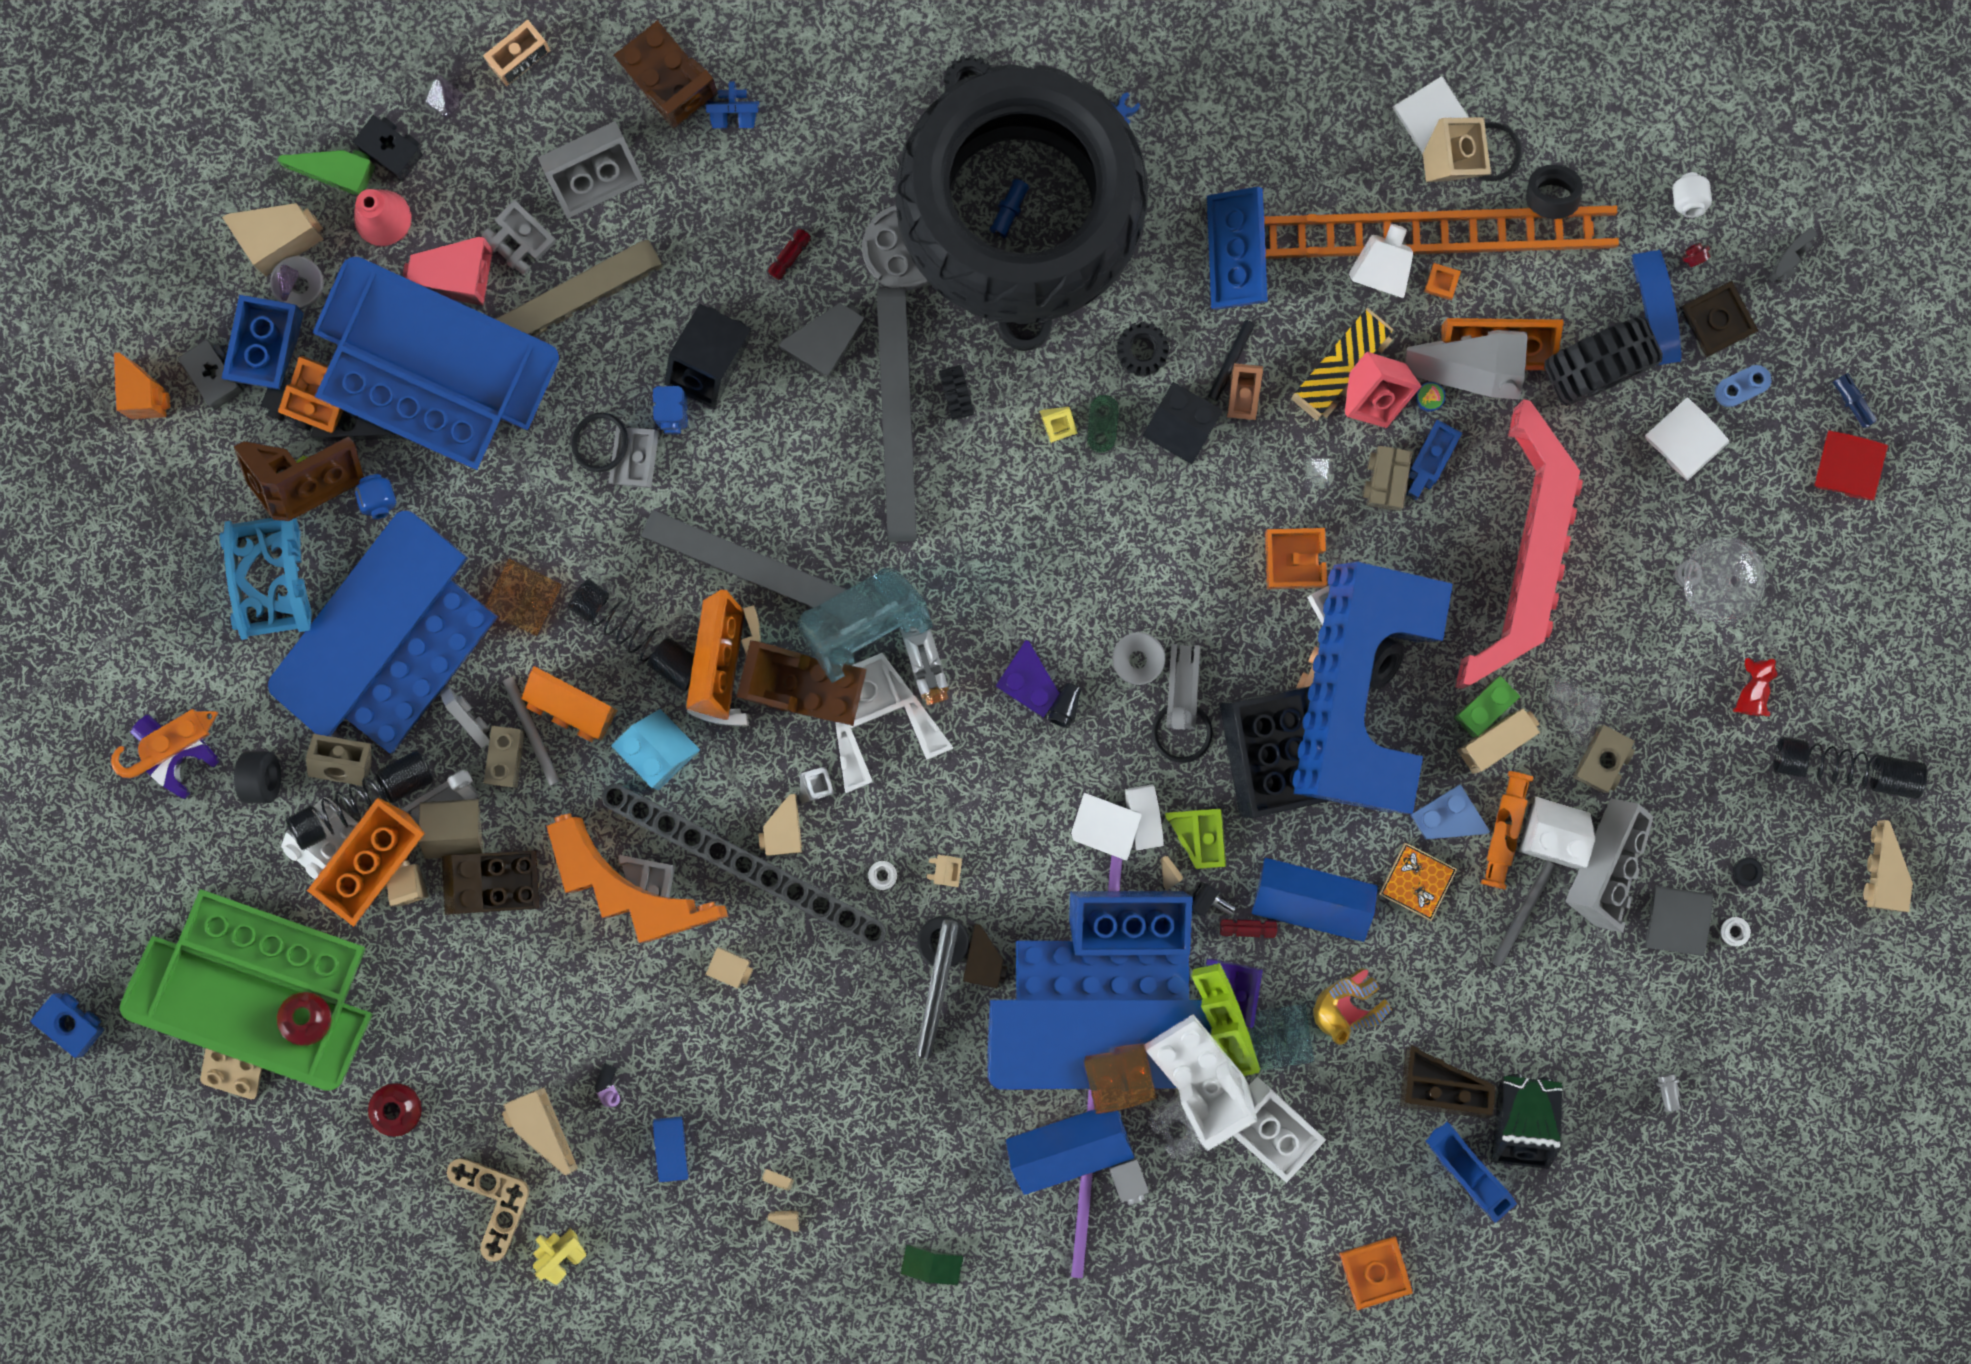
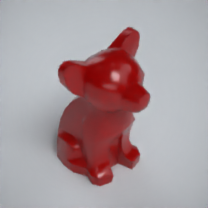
[1733,658,1777,717]

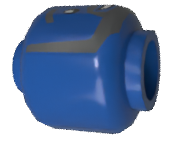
[355,474,396,519]

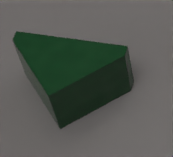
[900,1244,964,1285]

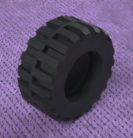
[1544,316,1663,406]

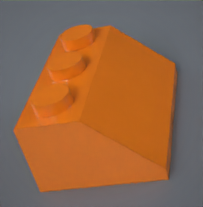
[521,666,618,742]

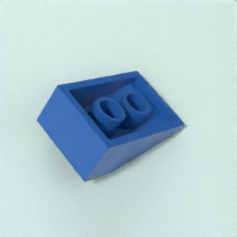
[222,295,304,390]

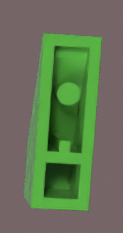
[277,150,375,196]

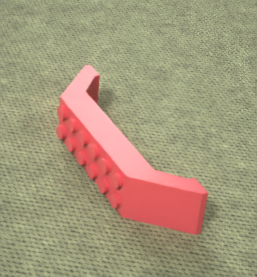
[1455,399,1583,689]

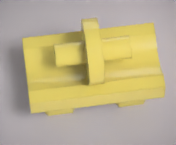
[532,1228,586,1285]

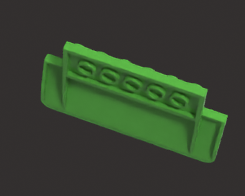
[120,889,373,1091]

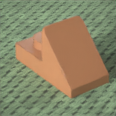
[1227,363,1263,420]

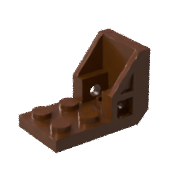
[613,20,718,129]
[233,436,364,521]
[736,640,867,726]

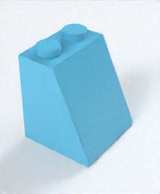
[611,709,700,790]

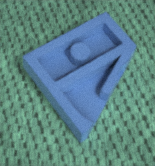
[1410,784,1490,840]

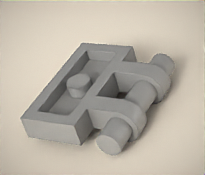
[482,200,557,275]

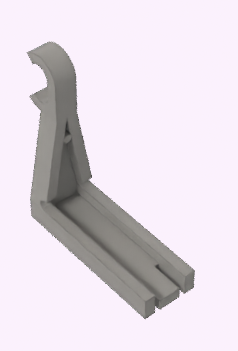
[1166,644,1201,730]
[402,770,480,824]

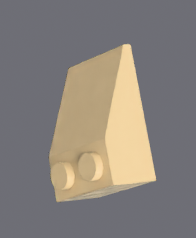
[502,1088,578,1175]

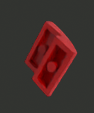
[1814,430,1888,501]

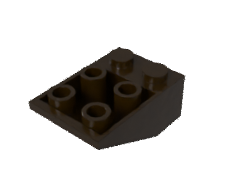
[442,851,539,915]

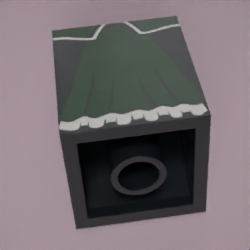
[1491,1074,1562,1169]

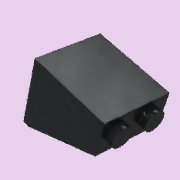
[664,304,751,409]

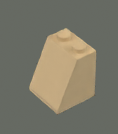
[222,203,324,276]

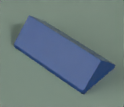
[1251,858,1378,942]
[1006,1102,1135,1195]

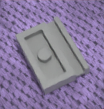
[609,426,659,488]

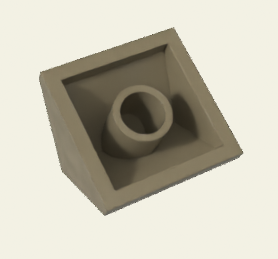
[419,799,483,859]

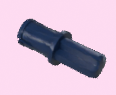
[1832,372,1877,428]

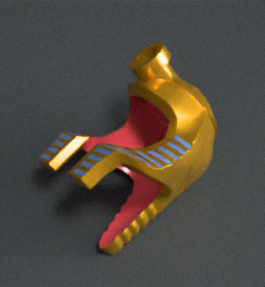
[1313,968,1392,1045]

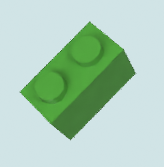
[1454,676,1521,738]

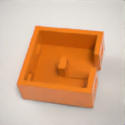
[1265,528,1327,589]

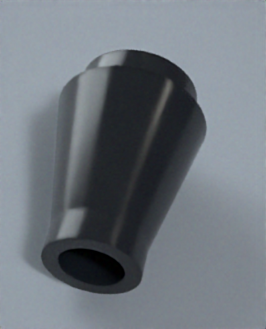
[1048,683,1082,728]

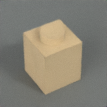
[705,947,753,988]

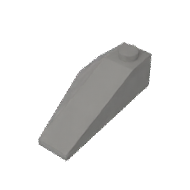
[1404,330,1527,400]

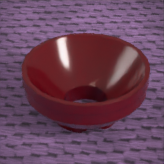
[277,992,332,1046]
[368,1083,422,1137]

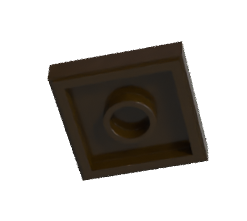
[1680,281,1759,358]

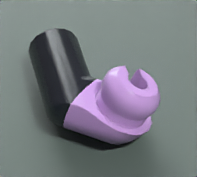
[594,1063,620,1107]

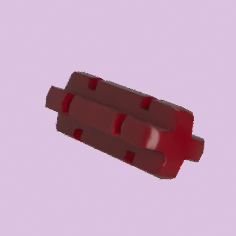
[768,228,811,280]
[1220,919,1277,938]

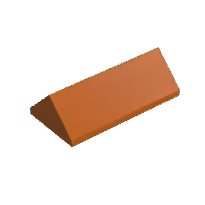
[1441,318,1564,370]
[686,590,744,720]
[307,798,425,927]

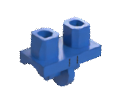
[706,81,759,128]

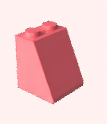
[403,237,493,305]

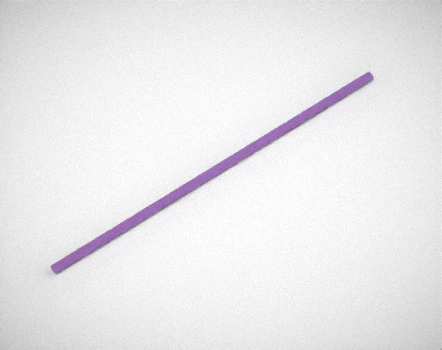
[1071,855,1123,1278]

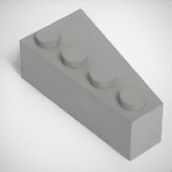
[1565,798,1653,933]

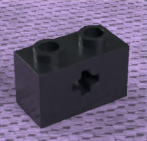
[352,115,423,181]

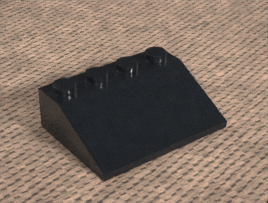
[1219,686,1328,818]

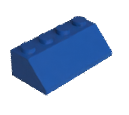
[1069,891,1192,956]

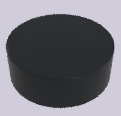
[1733,858,1763,887]

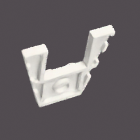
[835,653,953,793]

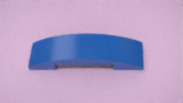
[1631,250,1682,366]

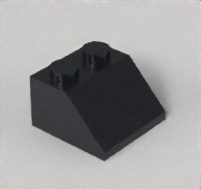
[1143,382,1223,465]

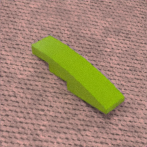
[1191,963,1260,1076]

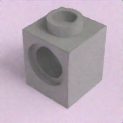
[1109,1157,1149,1205]

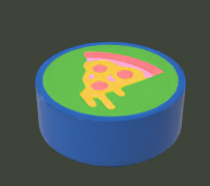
[1415,382,1445,412]

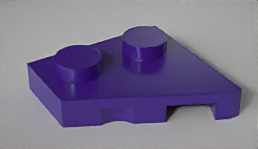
[995,640,1060,718]
[1206,958,1263,1028]

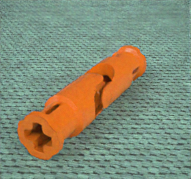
[1481,771,1533,890]

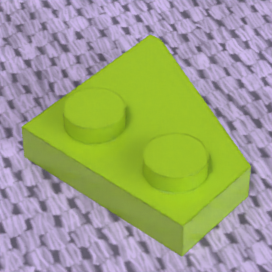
[1165,809,1226,869]

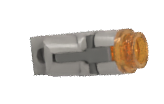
[896,605,949,706]

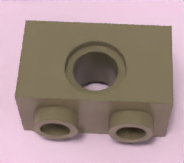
[1573,725,1635,793]
[483,726,525,788]
[306,734,372,786]

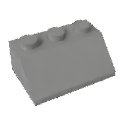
[538,121,645,219]

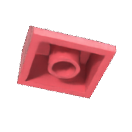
[1345,352,1421,428]

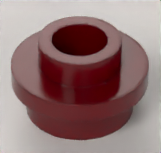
[1682,242,1711,267]

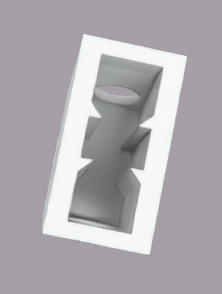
[1349,224,1413,298]

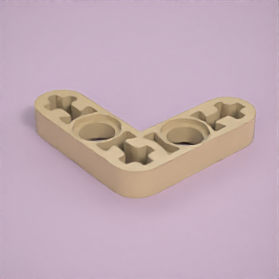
[447,1158,529,1262]

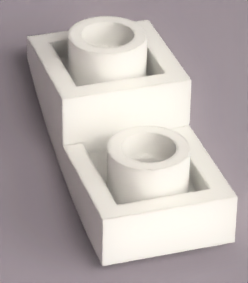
[687,709,749,727]
[1125,784,1164,851]

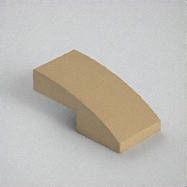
[741,605,761,656]

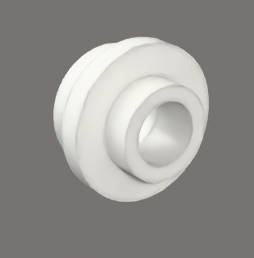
[868,861,897,890]
[1720,917,1751,946]

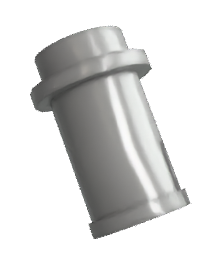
[1656,1073,1683,1112]

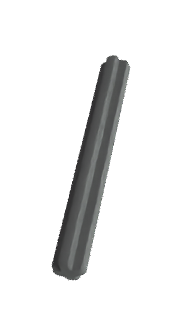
[916,919,958,1059]

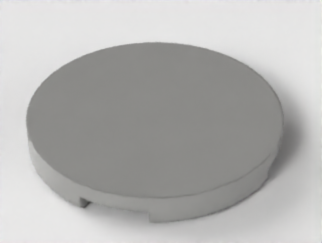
[862,205,929,290]

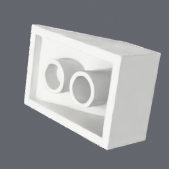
[1234,1077,1326,1183]

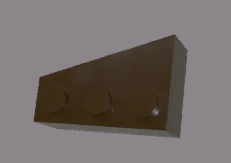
[1400,1045,1496,1119]

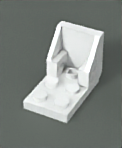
[1145,1014,1257,1151]

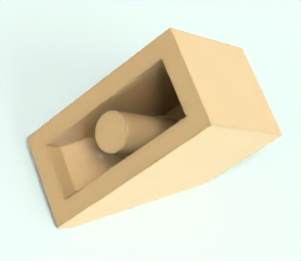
[759,794,802,856]
[387,860,428,906]

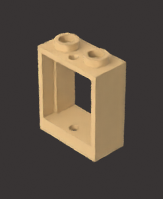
[1457,708,1540,774]

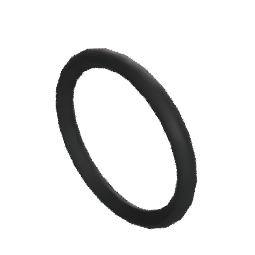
[1478,122,1522,181]
[571,412,628,472]
[1152,706,1213,763]

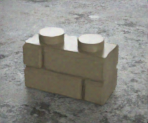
[1363,446,1412,511]

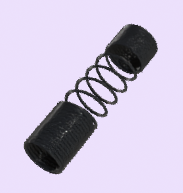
[568,579,694,692]
[1773,736,1928,800]
[286,750,434,851]

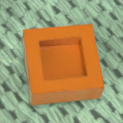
[1424,263,1461,300]

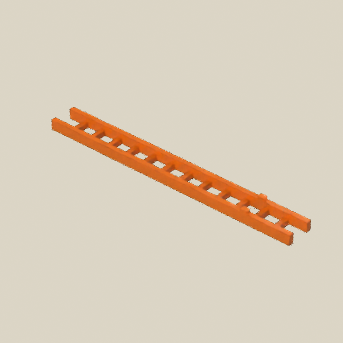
[1264,205,1619,259]

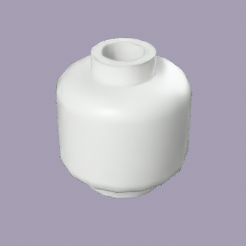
[1673,172,1712,218]

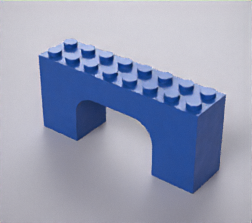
[1293,562,1453,814]

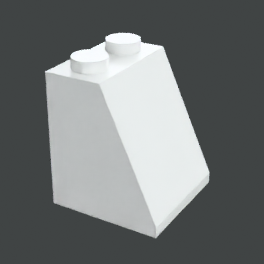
[1518,796,1595,869]

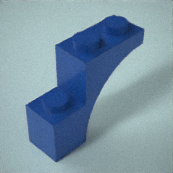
[1425,1122,1517,1223]

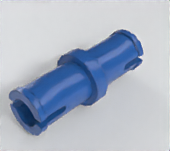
[989,179,1030,238]

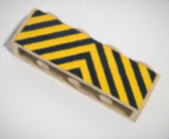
[1291,308,1394,421]

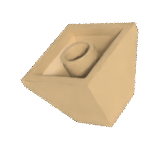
[1423,117,1491,182]

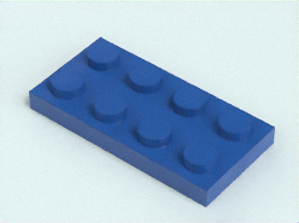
[1207,186,1268,310]

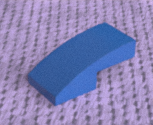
[653,1116,689,1182]

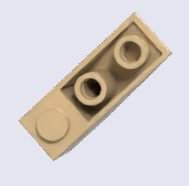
[1863,820,1913,912]

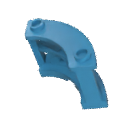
[219,518,312,640]

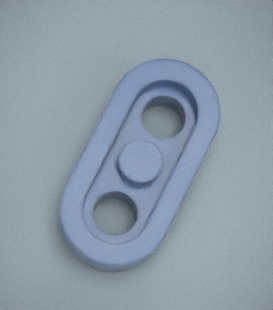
[1715,365,1771,407]

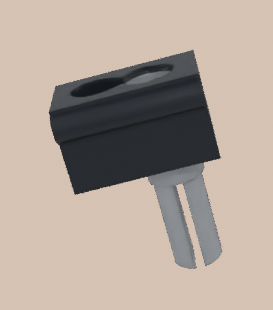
[1192,882,1235,917]

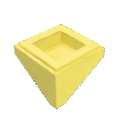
[1039,407,1078,443]

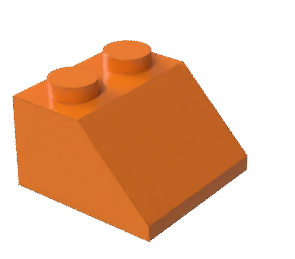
[114,353,170,419]

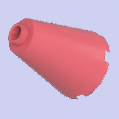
[354,189,411,246]

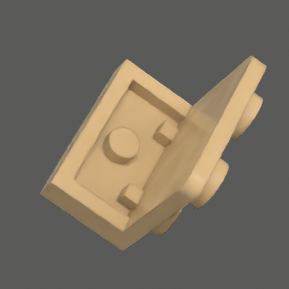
[200,1049,263,1099]

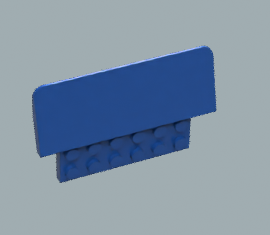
[312,257,559,470]
[268,511,498,754]
[988,941,1212,1089]

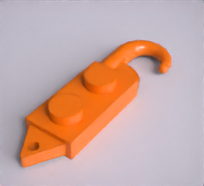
[111,709,218,778]

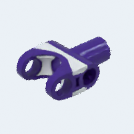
[130,714,220,799]

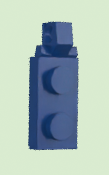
[1406,419,1462,500]

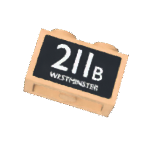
[483,20,551,86]

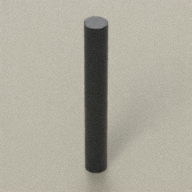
[1207,320,1255,402]

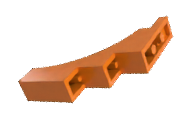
[546,813,728,943]

